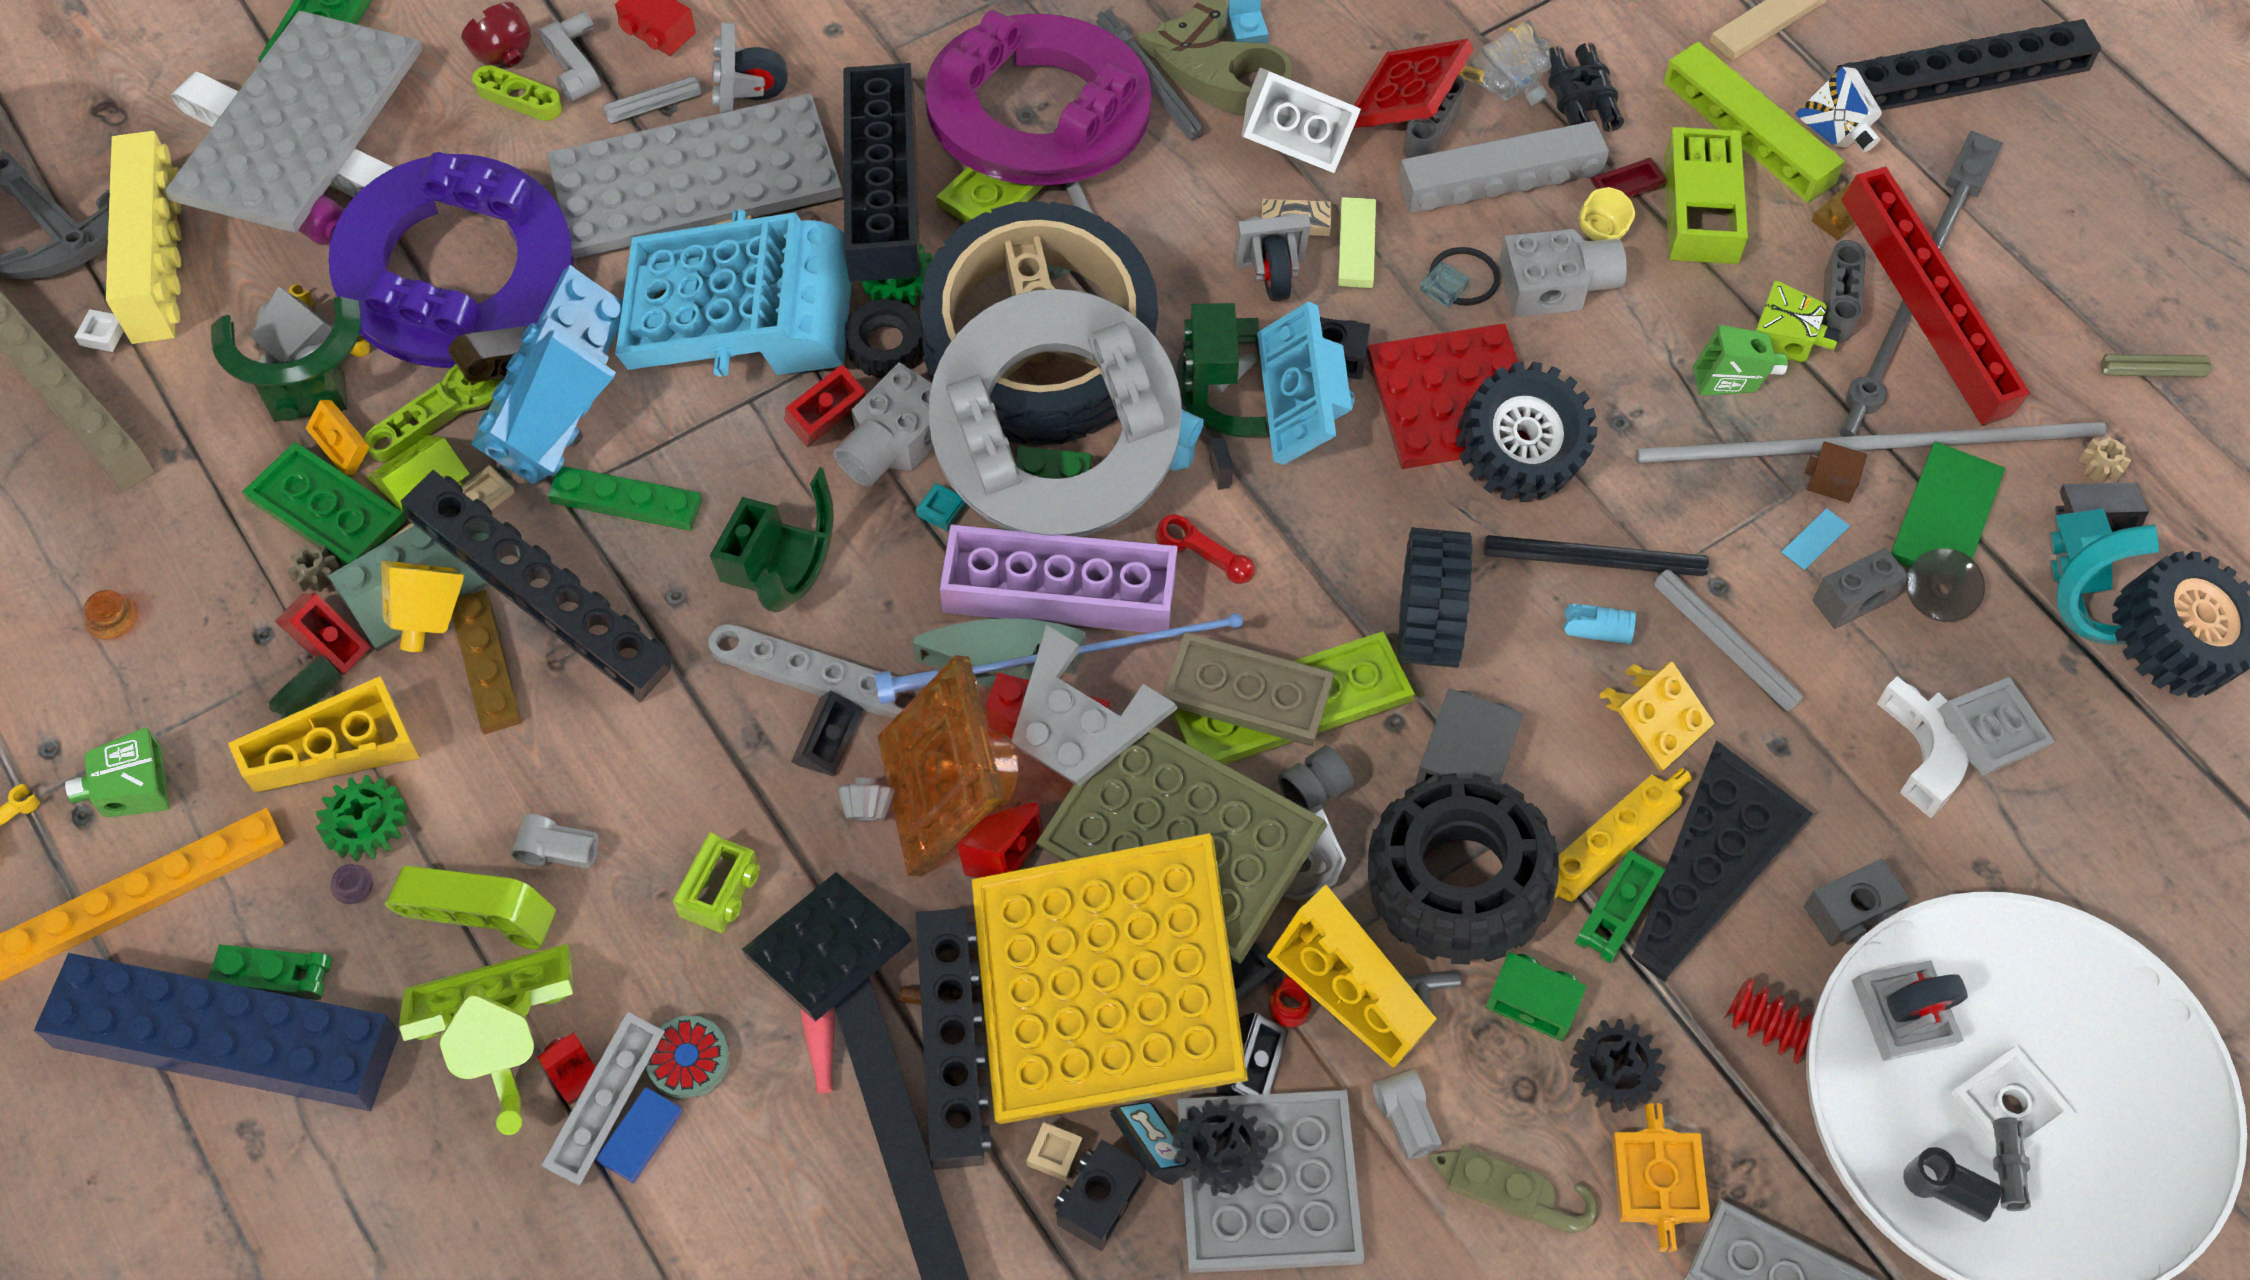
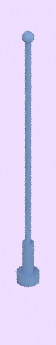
[874,613,1243,704]

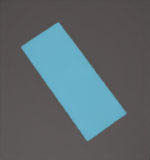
[1781,508,1850,570]

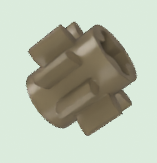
[287,545,339,592]

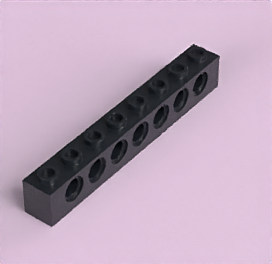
[1835,19,2101,111]
[401,470,671,703]

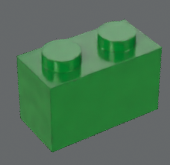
[1485,952,1587,1042]

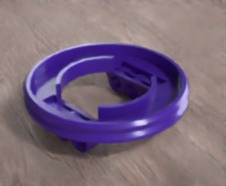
[328,152,574,368]

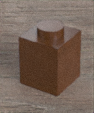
[1804,441,1867,503]

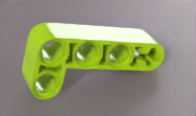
[385,866,556,950]

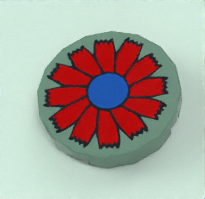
[646,1015,730,1099]

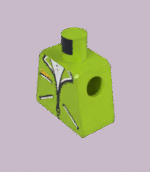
[1756,280,1841,362]

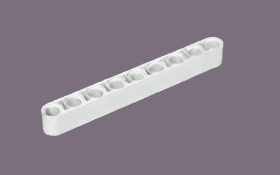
[171,72,394,197]

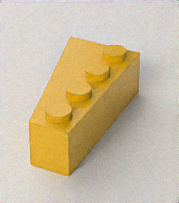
[228,676,420,793]
[1267,884,1437,1069]

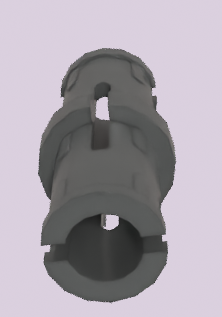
[1993,1117,2031,1211]

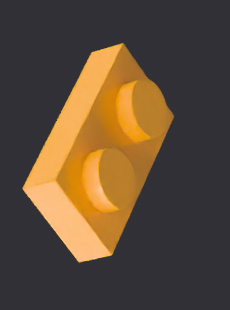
[305,400,370,475]

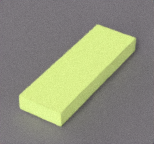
[1338,197,1376,288]

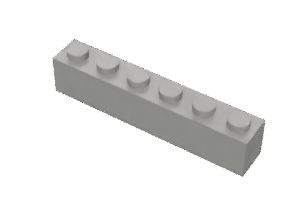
[1397,121,1609,213]

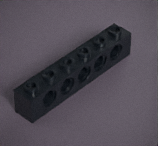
[916,908,991,1170]

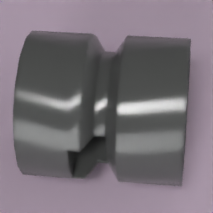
[1278,745,1354,810]

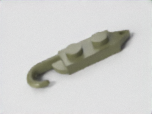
[1428,1145,1598,1233]

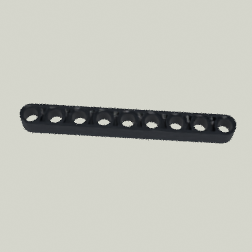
[834,977,969,1280]

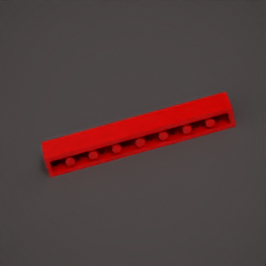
[1841,166,2030,426]

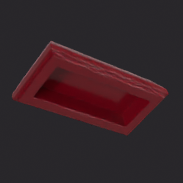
[1591,157,1667,198]

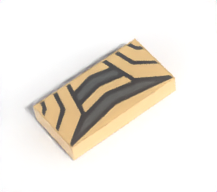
[1261,199,1331,236]

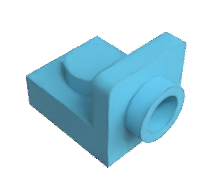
[1227,0,1269,44]

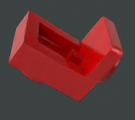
[537,1032,596,1105]

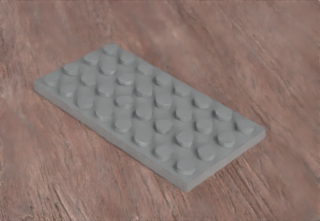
[165,11,422,233]
[547,93,843,259]

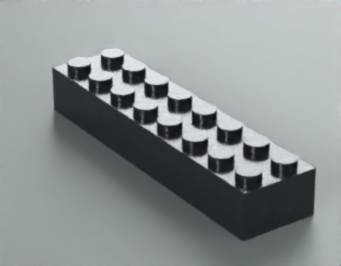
[843,63,921,282]

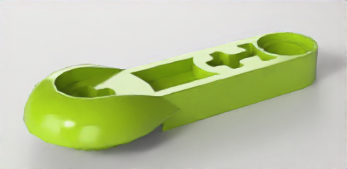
[364,364,504,462]

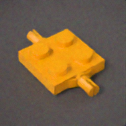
[1612,1103,1710,1252]

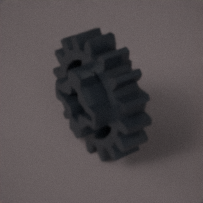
[1570,1019,1665,1113]
[1172,1099,1268,1196]

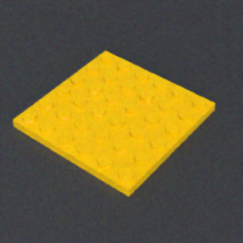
[972,833,1248,1124]

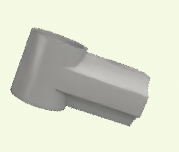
[511,814,599,869]
[1372,1068,1442,1160]

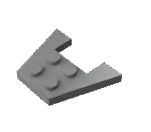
[1011,625,1178,787]

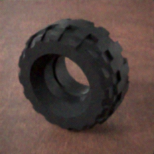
[1368,773,1559,965]

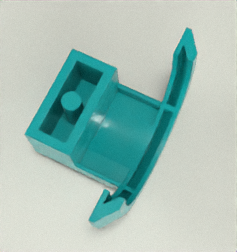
[2049,508,2159,645]

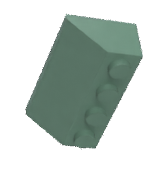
[328,510,505,652]

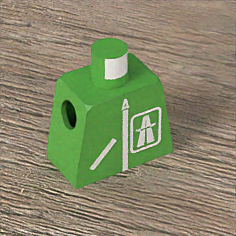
[1693,325,1788,396]
[65,727,170,818]

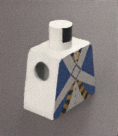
[1795,67,1882,152]

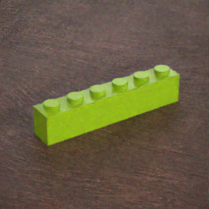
[1663,41,1845,203]

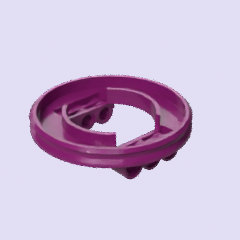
[926,10,1151,185]

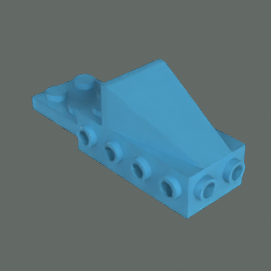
[471,265,623,484]

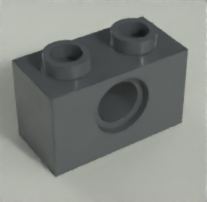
[1812,547,1909,630]
[1803,859,1910,947]

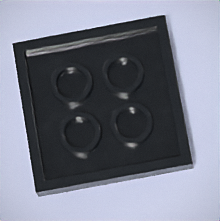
[742,872,911,1022]

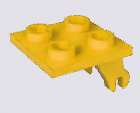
[1599,661,1715,771]

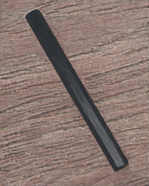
[1483,535,1709,576]

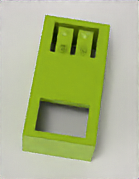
[1664,127,1748,264]

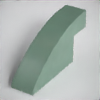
[913,618,1086,689]

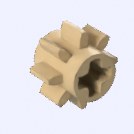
[2079,437,2131,483]

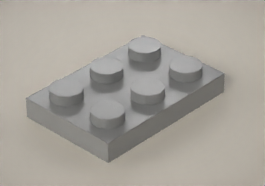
[1937,677,2055,776]

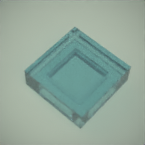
[1420,261,1470,308]

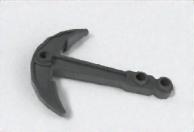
[0,146,110,279]

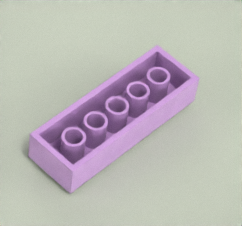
[939,525,1177,633]

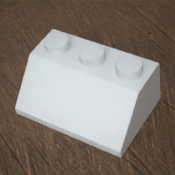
[1242,68,1361,173]

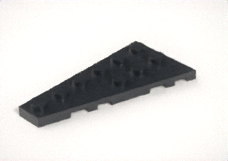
[1632,740,1813,983]

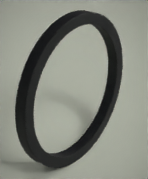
[1429,247,1500,306]

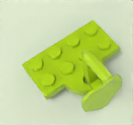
[399,944,573,1135]

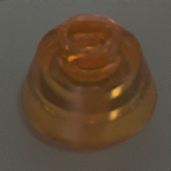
[84,590,138,640]

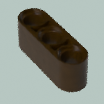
[448,326,528,382]

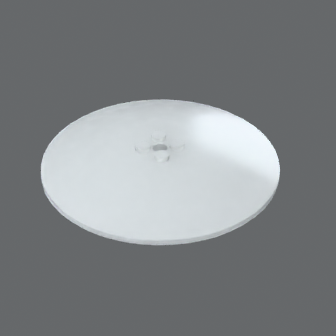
[1806,892,2247,1280]

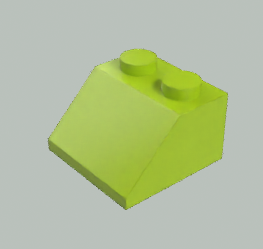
[366,435,469,512]

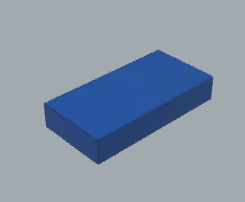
[596,1087,683,1184]

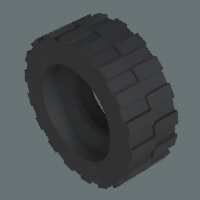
[845,298,924,379]

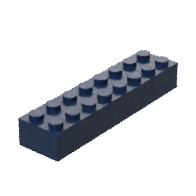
[34,953,400,1111]

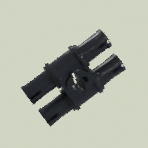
[1543,42,1624,132]

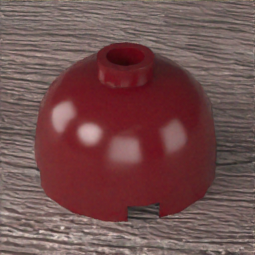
[461,2,531,67]

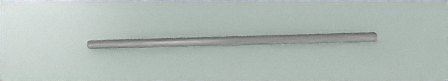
[1636,422,2107,463]

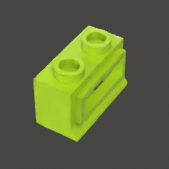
[673,832,760,934]

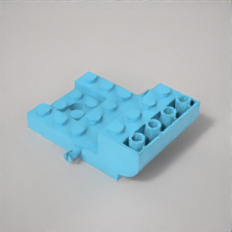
[615,209,852,377]

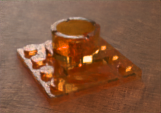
[877,655,1018,876]

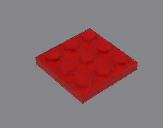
[1353,38,1473,128]

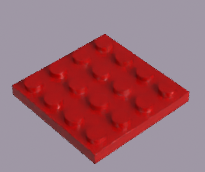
[1366,323,1539,469]

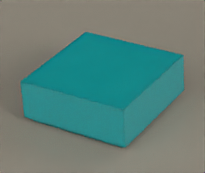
[916,483,967,532]

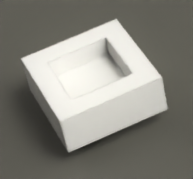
[74,309,124,352]

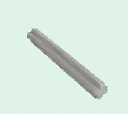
[1654,569,1803,711]

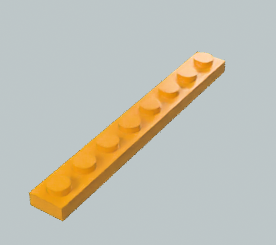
[0,807,285,982]

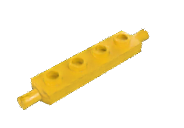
[1554,768,1692,902]

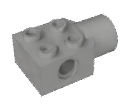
[1499,229,1627,318]
[833,362,934,487]

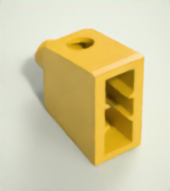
[381,560,464,652]

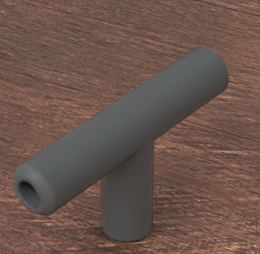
[1402,971,1462,1015]

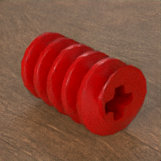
[1723,978,1814,1064]

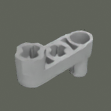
[539,10,601,102]

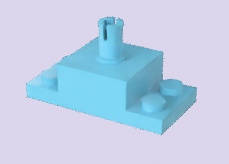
[1257,302,1355,465]

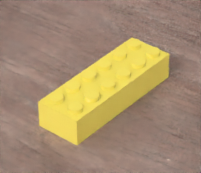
[106,131,182,344]

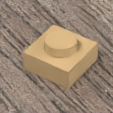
[1026,1122,1083,1182]

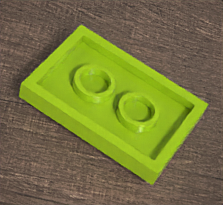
[936,167,1045,223]

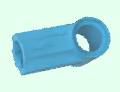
[1169,409,1203,471]

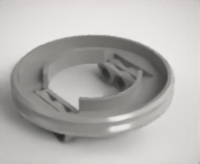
[928,289,1182,537]

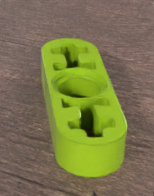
[472,65,563,121]

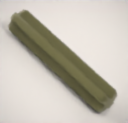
[2100,354,2212,377]

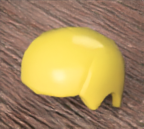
[1578,187,1635,241]

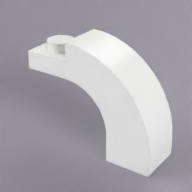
[1877,676,1969,818]

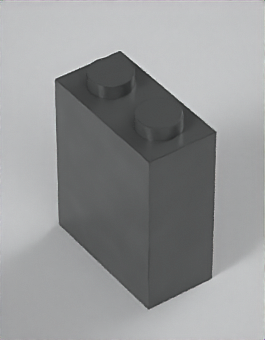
[1415,688,1524,785]

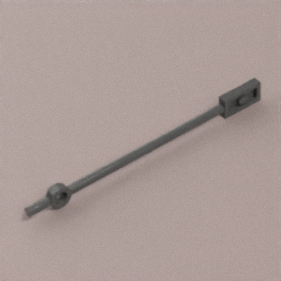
[1840,131,2003,437]

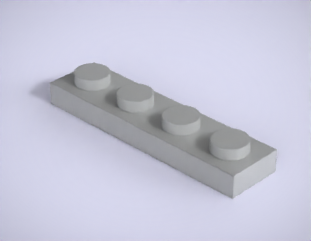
[540,1011,665,1186]

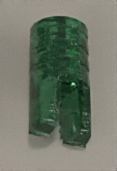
[268,655,343,719]

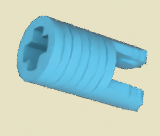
[1563,604,1636,645]

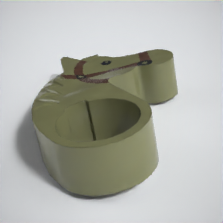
[1137,0,1292,115]

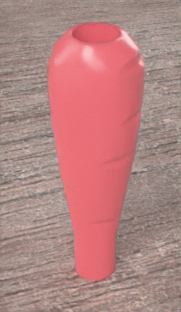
[801,1007,835,1094]

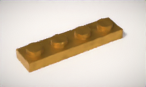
[452,590,522,734]

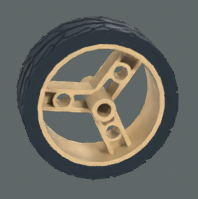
[920,201,1158,445]

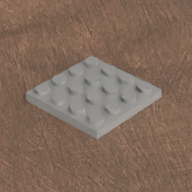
[1177,1090,1365,1273]

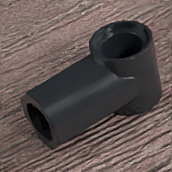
[1903,1147,2002,1222]

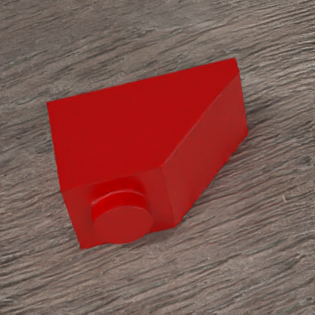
[275,593,371,675]
[957,802,1044,878]

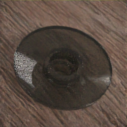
[1906,548,1985,622]

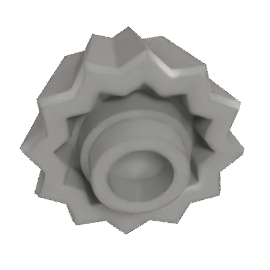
[838,778,895,821]

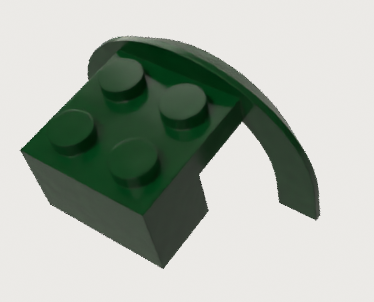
[211,297,361,422]
[1177,303,1267,437]
[709,467,834,612]

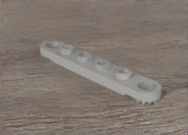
[708,624,925,723]

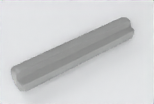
[603,76,702,123]

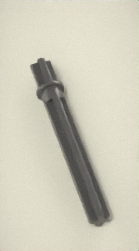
[1096,9,1204,140]

